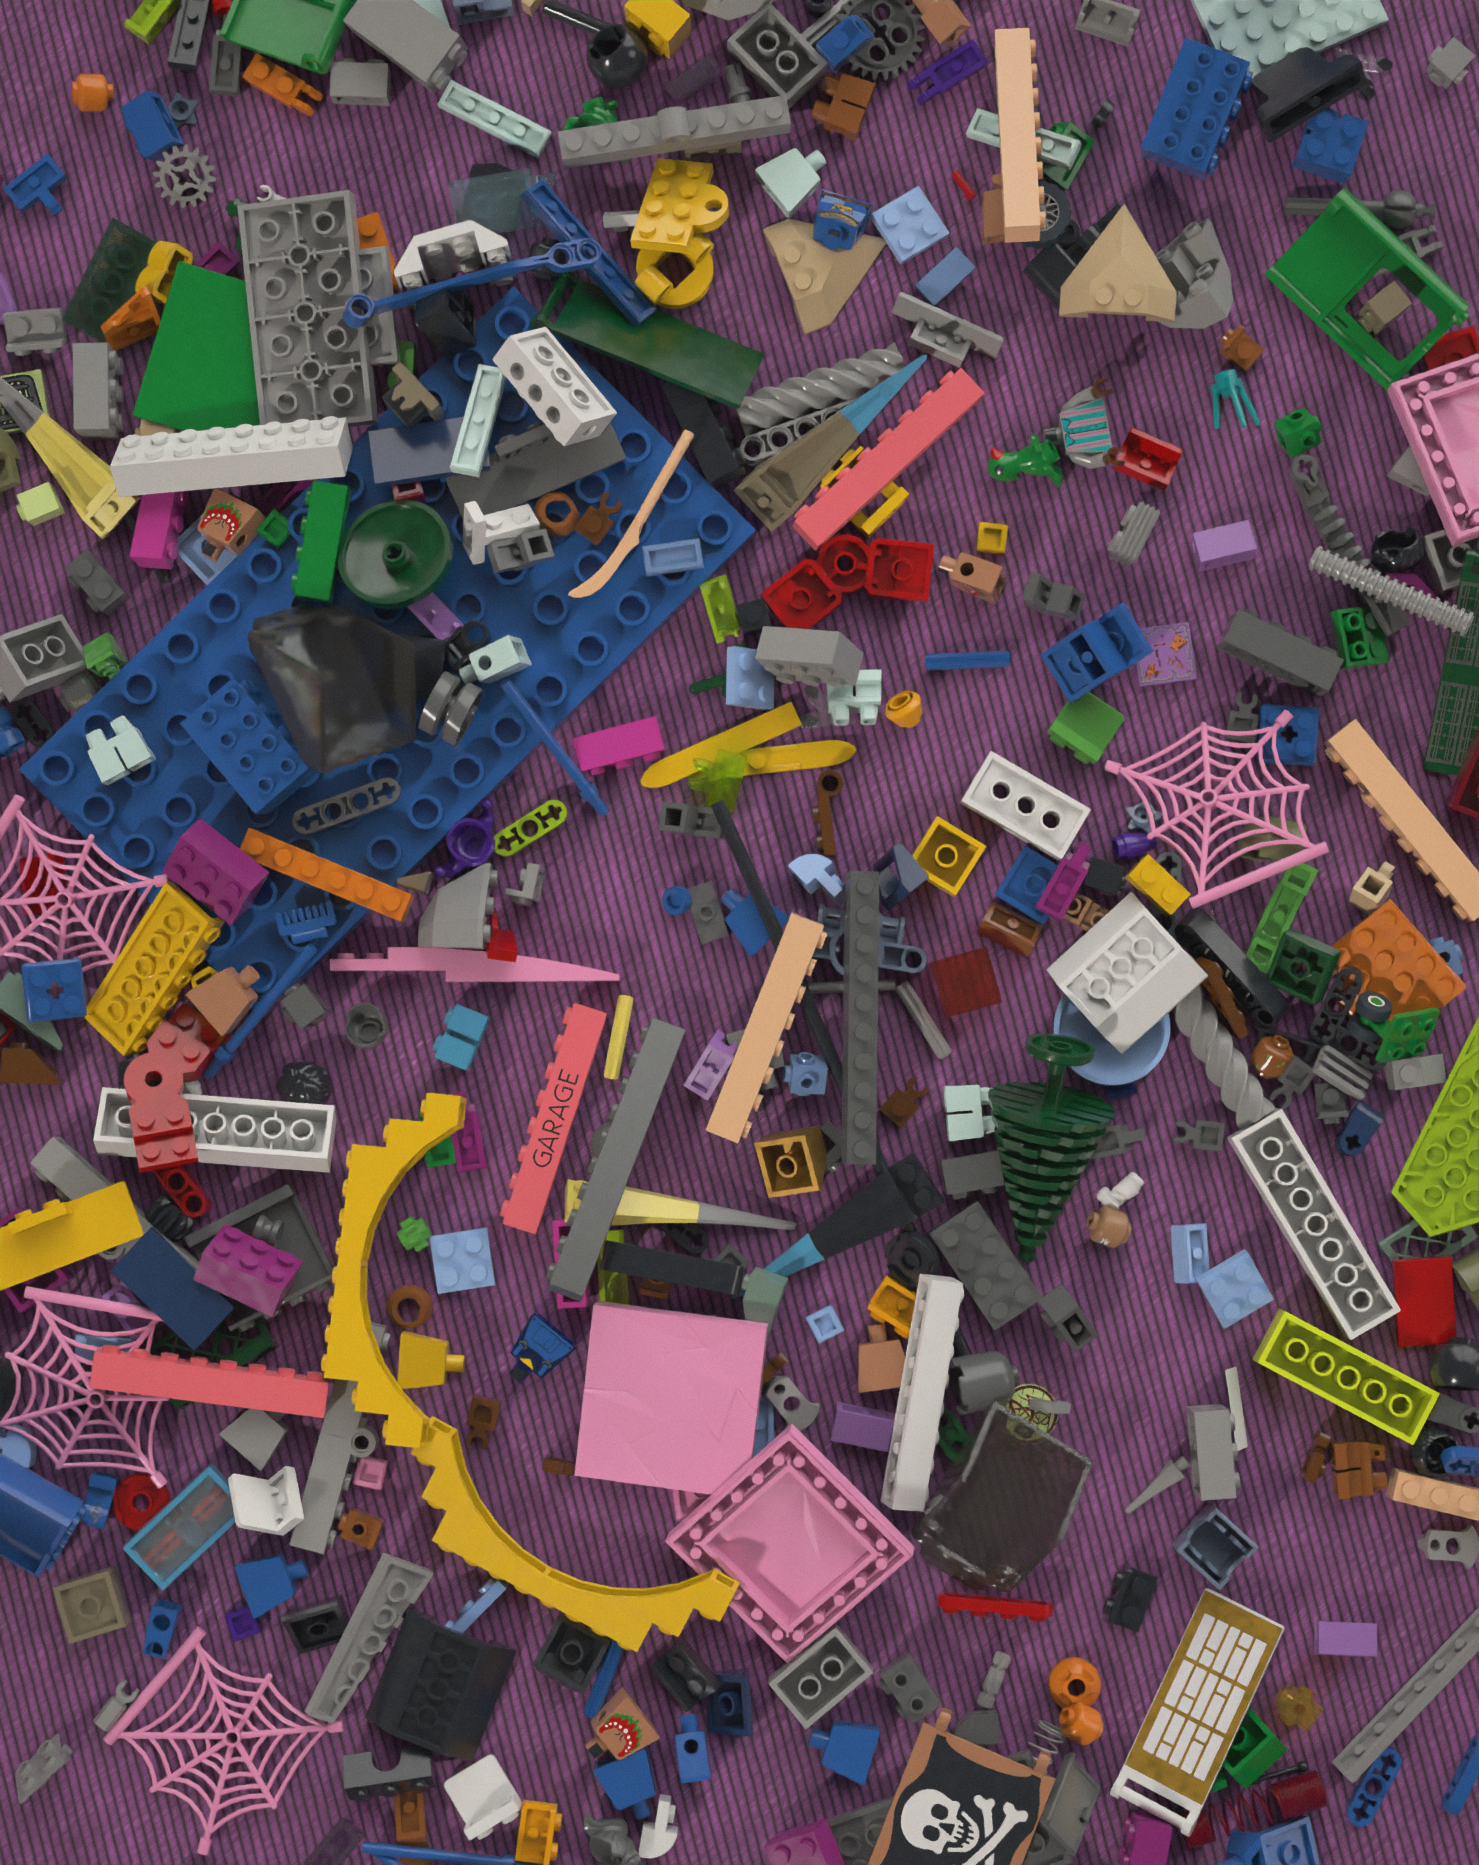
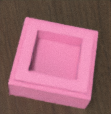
[353,1456,388,1490]

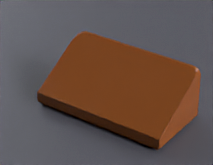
[977,901,1043,957]

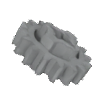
[153,144,216,208]

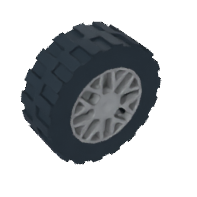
[1018,181,1071,249]

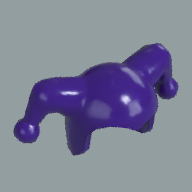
[433,799,495,879]

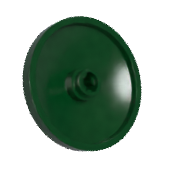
[338,500,453,609]

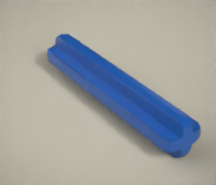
[925,651,1010,670]
[583,1639,624,1719]

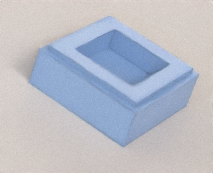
[806,1304,844,1343]

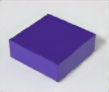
[224,1605,263,1642]

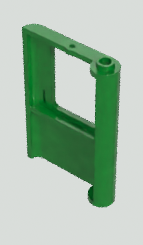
[220,0,356,74]

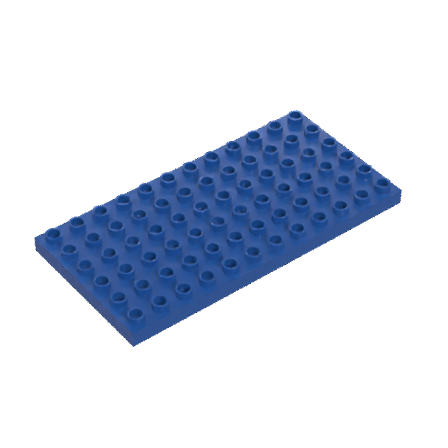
[19,286,756,1017]

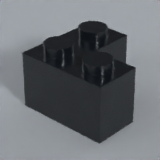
[414,288,477,358]

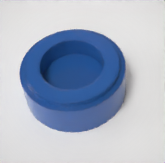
[662,886,692,915]

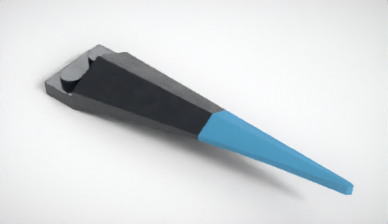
[732,1151,944,1298]

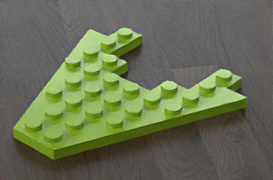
[1391,1016,1479,1237]

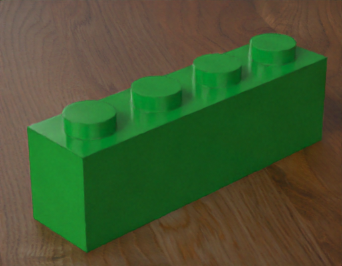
[291,480,351,605]

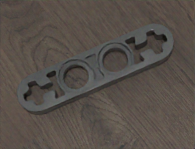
[292,778,402,835]

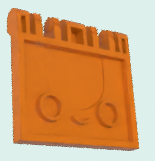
[1305,899,1467,1051]

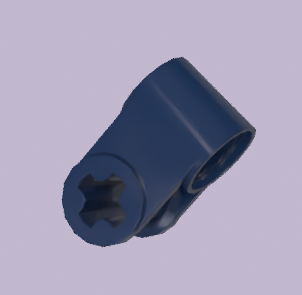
[1335,1100,1385,1156]

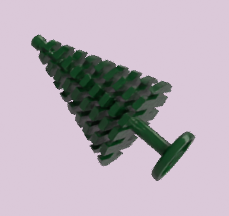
[988,1033,1115,1263]

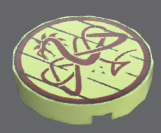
[1000,1384,1058,1442]

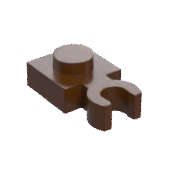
[574,492,622,547]
[879,1076,929,1128]
[762,1351,789,1386]
[466,1394,502,1449]
[1299,1430,1331,1483]

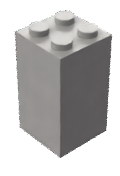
[343,0,468,94]

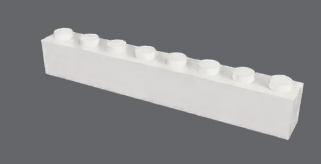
[880,1274,964,1512]

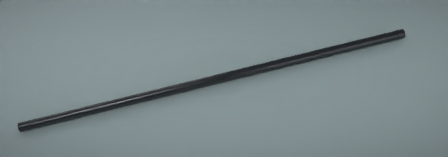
[711,799,972,1356]

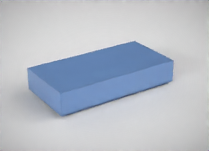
[914,247,976,307]
[642,538,704,577]

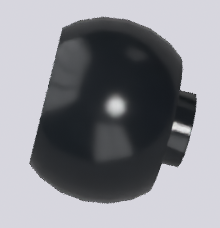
[586,24,649,88]
[1428,1337,1479,1391]

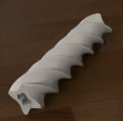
[735,342,904,437]
[1171,984,1276,1129]

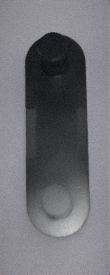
[1254,1024,1324,1062]

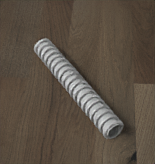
[1308,546,1474,637]

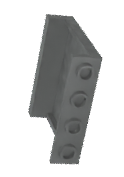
[184,1184,334,1333]

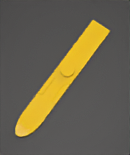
[640,702,802,788]
[687,740,856,782]

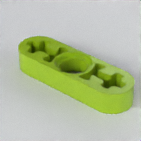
[494,800,568,857]

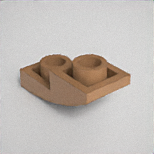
[1063,892,1110,932]

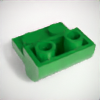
[1329,607,1390,670]

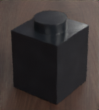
[735,598,771,638]
[1081,857,1127,896]

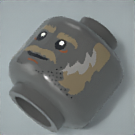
[59,672,102,713]

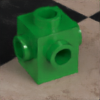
[1273,407,1322,458]

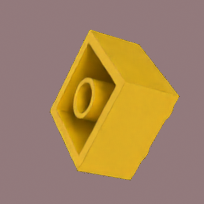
[624,0,692,59]
[912,816,986,897]

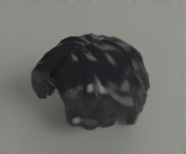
[1371,526,1424,573]
[276,1061,333,1105]
[1409,1426,1459,1479]

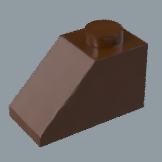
[0,1042,64,1085]

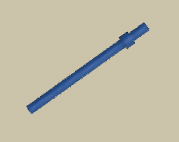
[500,678,609,817]
[203,943,318,1079]
[362,1841,537,1865]

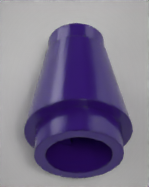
[1112,832,1157,861]

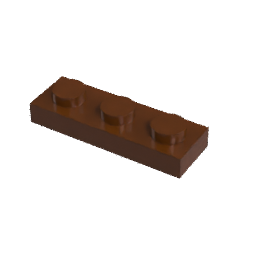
[1195,957,1249,1040]

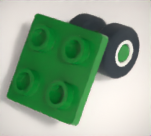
[1347,991,1441,1063]

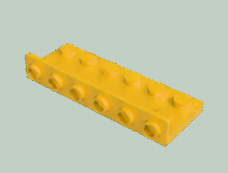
[84,881,225,1056]

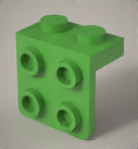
[1046,692,1124,765]

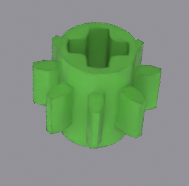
[397,1216,433,1252]

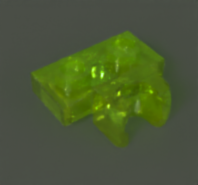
[687,749,748,812]

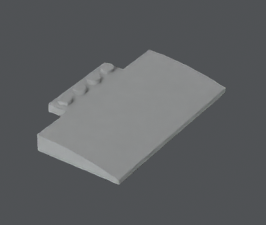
[237,190,401,427]

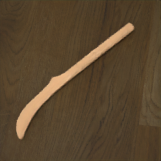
[568,429,694,598]

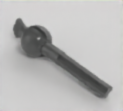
[1284,190,1436,230]

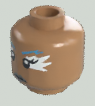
[1086,1206,1132,1248]

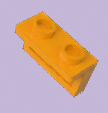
[867,1275,916,1339]
[515,1799,562,1865]

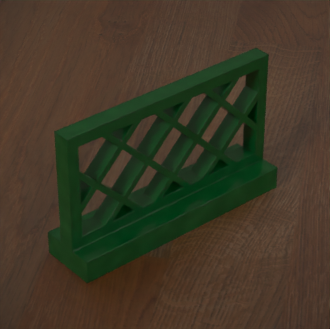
[145,1318,280,1410]

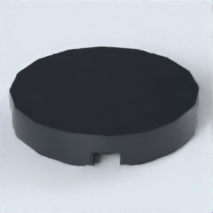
[885,1231,939,1288]

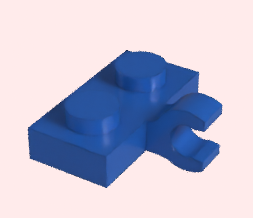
[3,154,68,216]

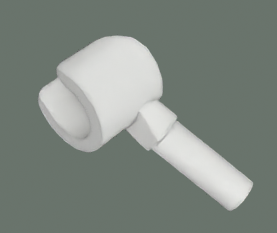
[257,185,287,202]

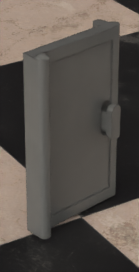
[1039,1752,1101,1856]

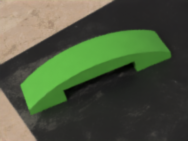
[1245,863,1318,974]

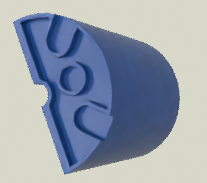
[0,1453,87,1578]

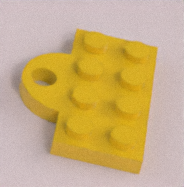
[630,158,729,254]

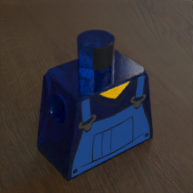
[509,1310,578,1384]

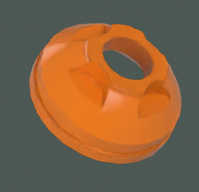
[1048,1657,1101,1708]

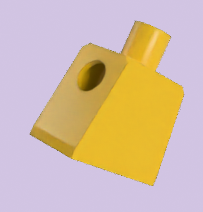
[397,1331,465,1389]

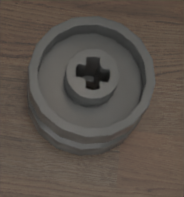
[418,671,484,747]

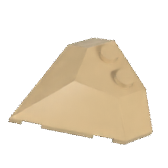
[1059,204,1177,322]
[762,219,887,335]

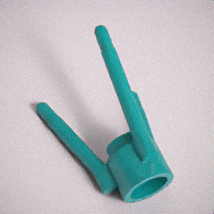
[1210,369,1261,430]

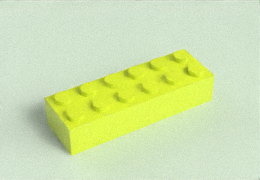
[1252,1309,1440,1445]

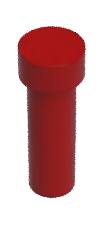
[951,170,978,201]

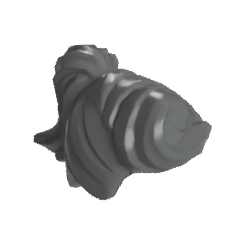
[583,1813,641,1865]

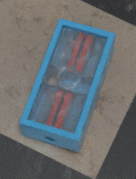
[123,1462,235,1591]

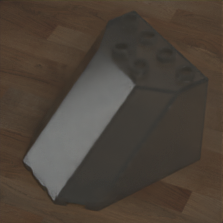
[248,604,416,773]
[911,1401,1093,1592]

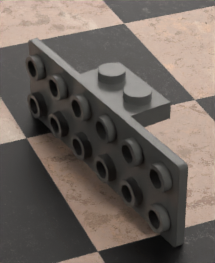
[445,422,626,521]

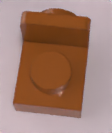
[1219,324,1265,374]

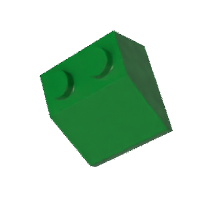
[1223,1707,1288,1789]

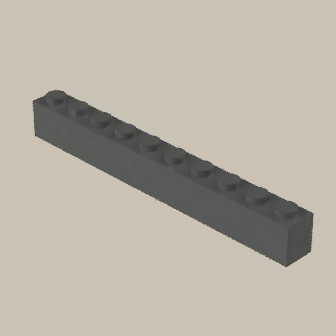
[841,871,879,1164]
[545,1018,685,1302]

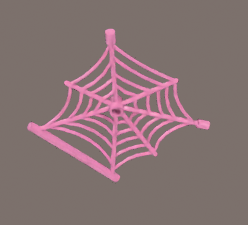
[1105,709,1329,909]
[0,795,172,998]
[0,1286,169,1489]
[103,1626,344,1855]

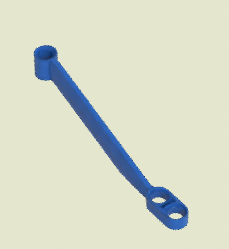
[342,238,602,328]

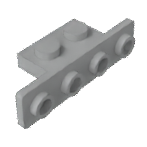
[892,292,1004,368]

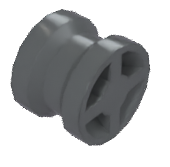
[252,1215,284,1248]

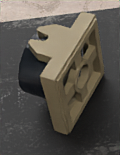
[381,362,445,430]

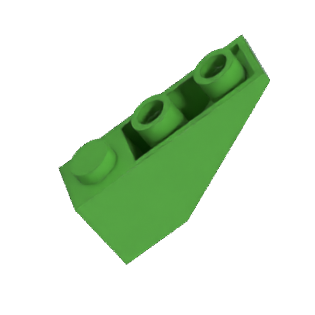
[83,632,128,680]

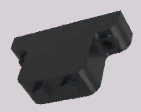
[1252,47,1367,143]

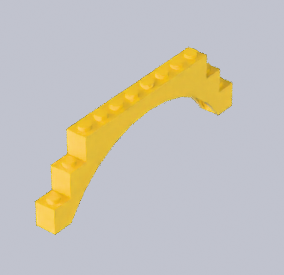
[321,1093,467,1448]
[410,1416,740,1652]

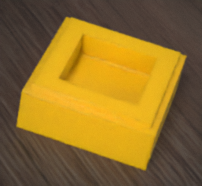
[976,522,1008,555]

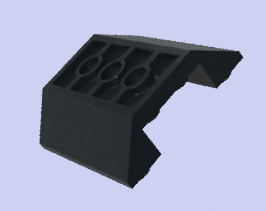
[365,1607,517,1760]

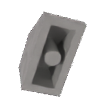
[1385,1054,1447,1090]

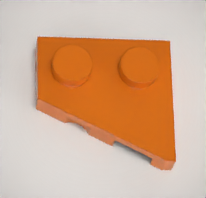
[100,286,161,351]

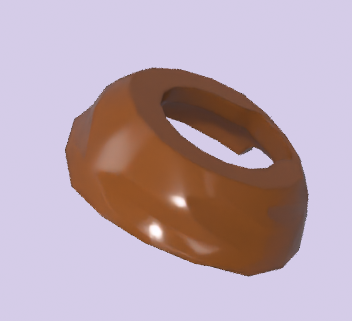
[533,491,579,538]
[385,1285,433,1329]

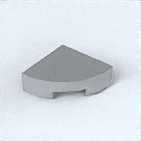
[1029,1398,1071,1414]

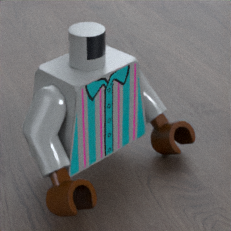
[1043,378,1125,469]

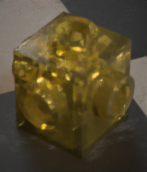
[1274,1683,1324,1732]

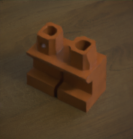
[811,73,875,142]
[1329,1439,1388,1500]

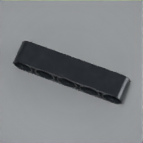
[1174,908,1289,1029]
[600,1240,744,1296]

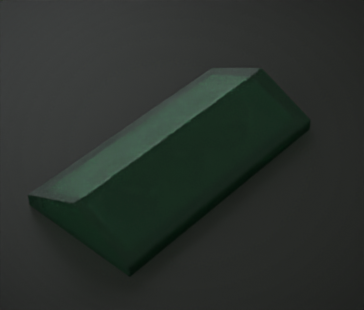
[61,218,157,343]

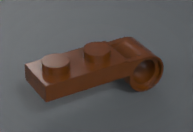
[812,770,843,858]

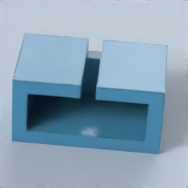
[432,1004,491,1071]

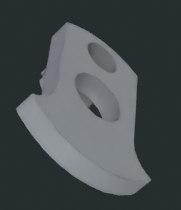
[765,1375,820,1431]
[1418,1524,1479,1569]

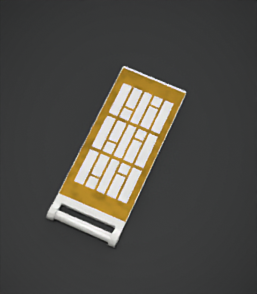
[1110,1588,1285,1837]

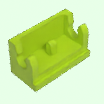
[124,0,180,46]
[699,574,741,644]

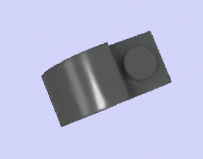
[486,529,555,573]

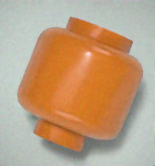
[71,74,114,112]
[1059,1702,1104,1745]

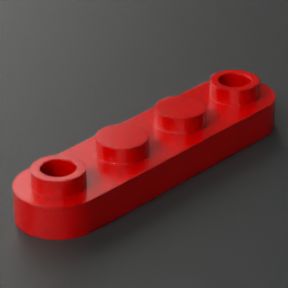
[937,1592,1054,1622]

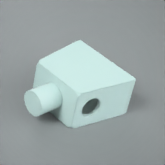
[755,148,827,219]
[459,635,532,684]

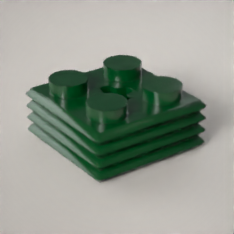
[1266,928,1341,1006]

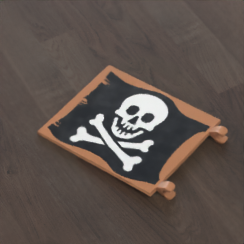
[868,1708,1055,1865]

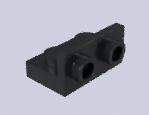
[1102,1564,1158,1632]
[651,1639,722,1712]

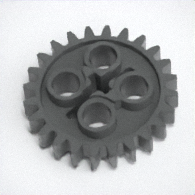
[832,0,925,82]

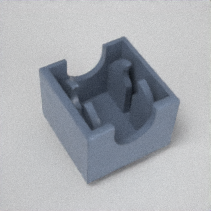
[1171,1502,1259,1591]

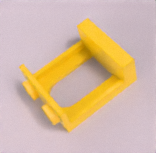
[820,446,909,539]

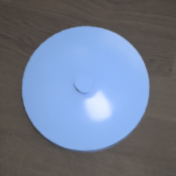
[1054,994,1170,1086]

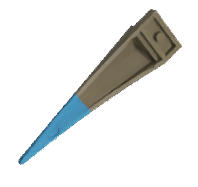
[733,354,927,532]

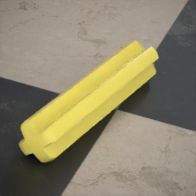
[603,995,633,1080]

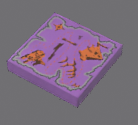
[1136,622,1197,687]

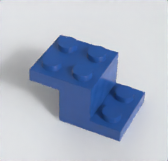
[1040,602,1154,703]

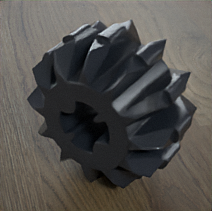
[144,1195,195,1242]

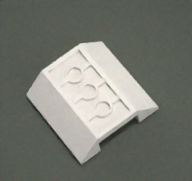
[394,220,518,310]
[1046,892,1208,1054]

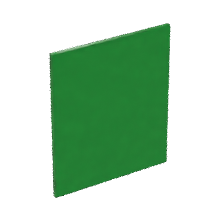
[133,261,260,431]

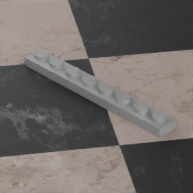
[1332,1607,1479,1783]

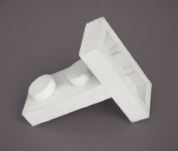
[463,501,540,565]

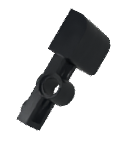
[1023,204,1121,312]

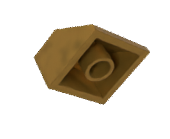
[754,1125,827,1198]

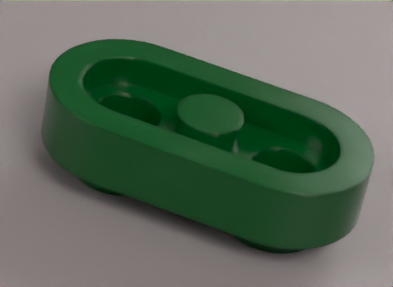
[938,1407,972,1461]

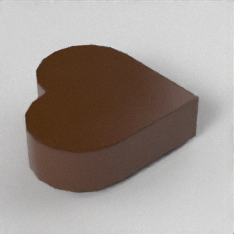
[541,1455,576,1476]

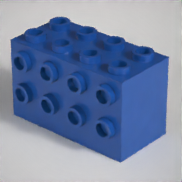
[1140,37,1253,181]
[180,678,321,815]

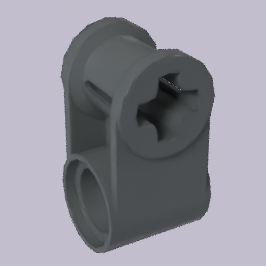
[1427,1391,1479,1434]

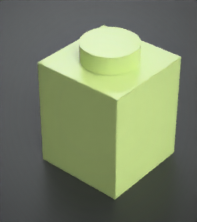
[16,482,65,526]

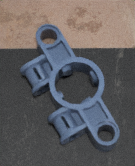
[812,903,927,976]

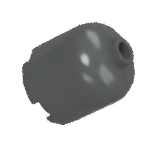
[948,1351,1019,1415]

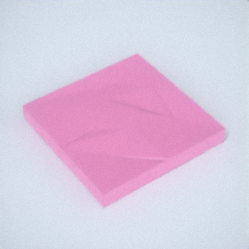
[1387,353,1479,546]
[574,1301,769,1495]
[665,1424,915,1664]

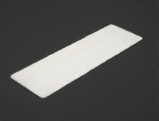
[1225,1367,1248,1451]

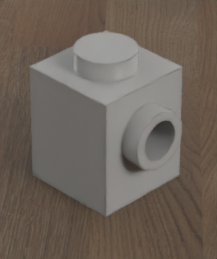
[1425,37,1475,89]

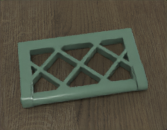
[1378,1219,1478,1264]

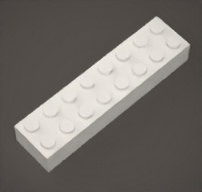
[110,416,353,497]
[93,1087,337,1173]
[1227,1108,1401,1340]

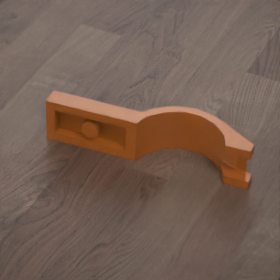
[394,1791,431,1865]

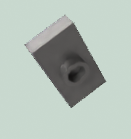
[687,881,729,945]

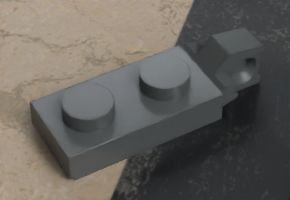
[209,14,243,97]
[1089,1124,1146,1160]

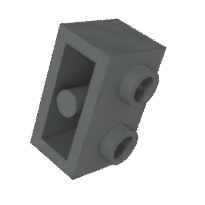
[65,549,130,616]
[281,983,332,1030]
[940,1150,1005,1199]
[1038,1284,1098,1352]
[879,1651,942,1724]

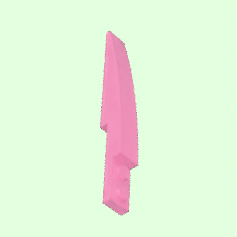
[330,947,620,982]

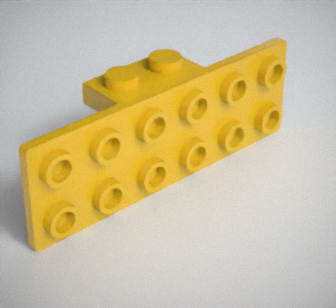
[0,1181,144,1291]

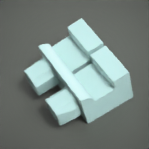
[826,669,881,726]
[86,716,156,785]
[943,1085,995,1141]

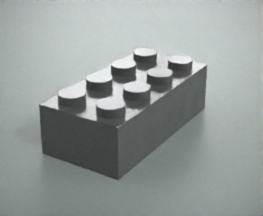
[1216,608,1344,698]
[928,1200,1043,1330]

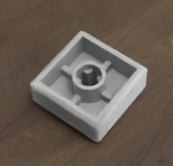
[1107,501,1160,568]

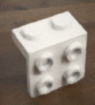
[228,1466,304,1536]
[444,1754,522,1841]

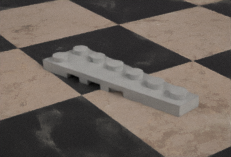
[305,1552,434,1723]

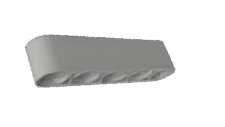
[740,397,859,466]

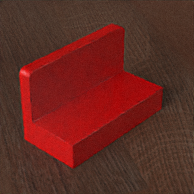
[485,907,518,962]

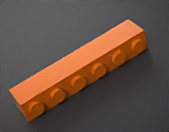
[240,828,415,923]

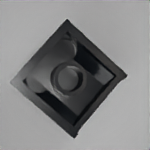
[532,1614,611,1695]

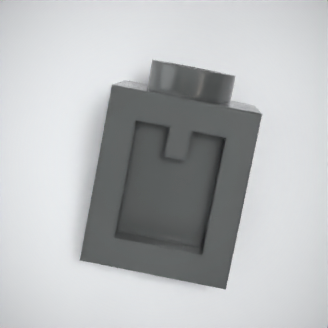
[1313,1083,1349,1124]

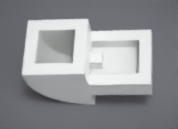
[639,1794,678,1858]

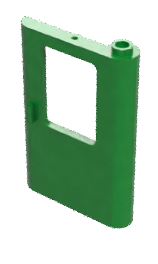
[1264,188,1471,390]

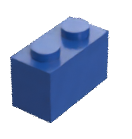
[120,90,185,161]

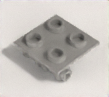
[15,1734,73,1804]

